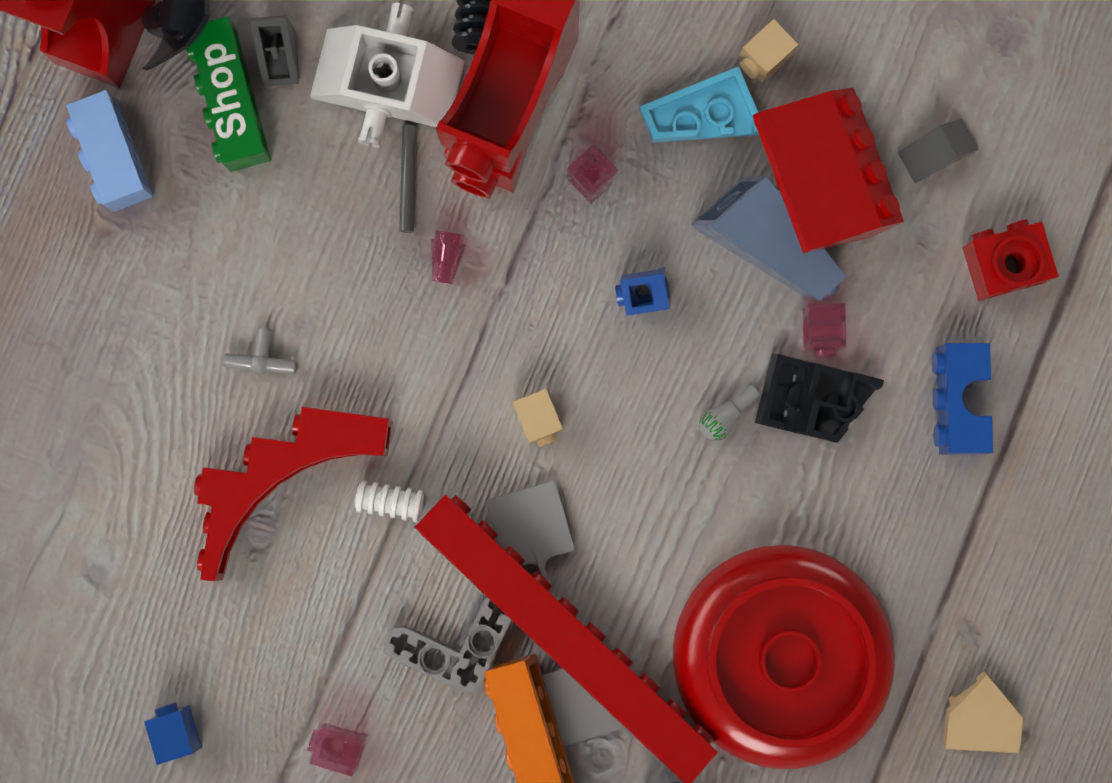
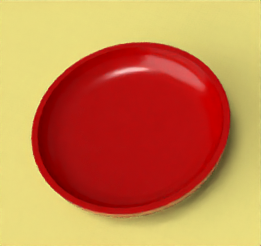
[673,545,895,769]

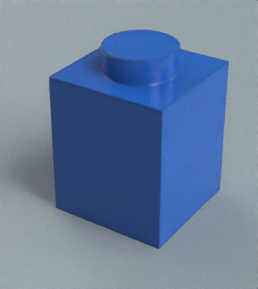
[144,702,202,765]

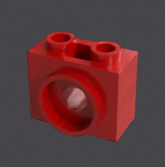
[962,219,1059,301]

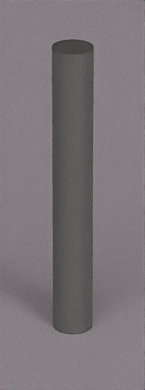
[399,125,416,233]

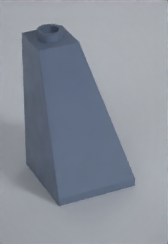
[691,176,846,301]

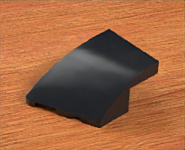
[755,353,884,443]

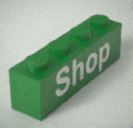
[186,16,271,172]

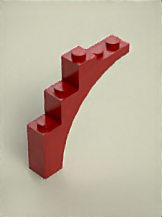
[194,406,393,582]

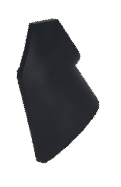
[142,0,211,71]

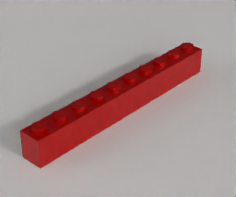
[414,494,718,783]

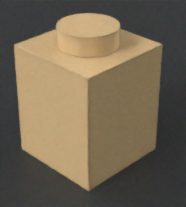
[738,19,799,84]
[512,389,563,448]

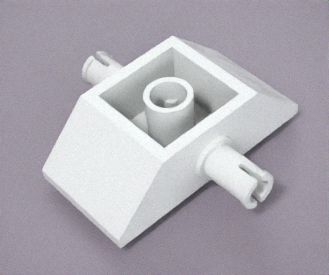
[310,3,465,148]

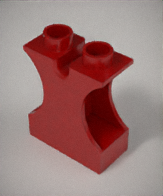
[0,0,156,88]
[436,0,580,199]

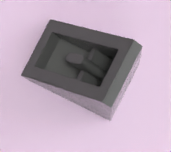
[250,15,299,87]
[898,119,979,183]

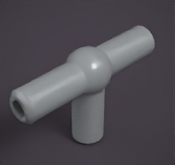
[223,328,297,375]

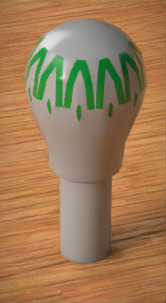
[699,385,760,441]

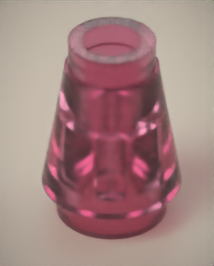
[431,230,466,284]

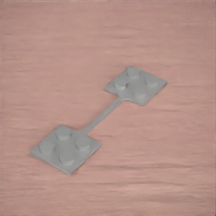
[485,480,625,746]

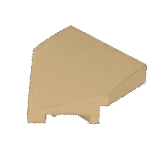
[942,671,1023,753]

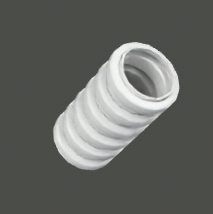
[355,480,425,523]

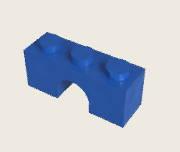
[932,343,993,455]

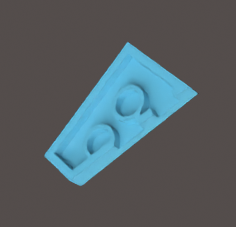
[639,66,759,143]

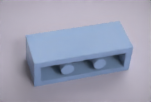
[66,90,153,212]

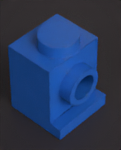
[615,267,671,316]

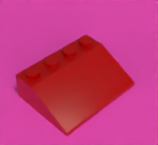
[752,88,904,254]

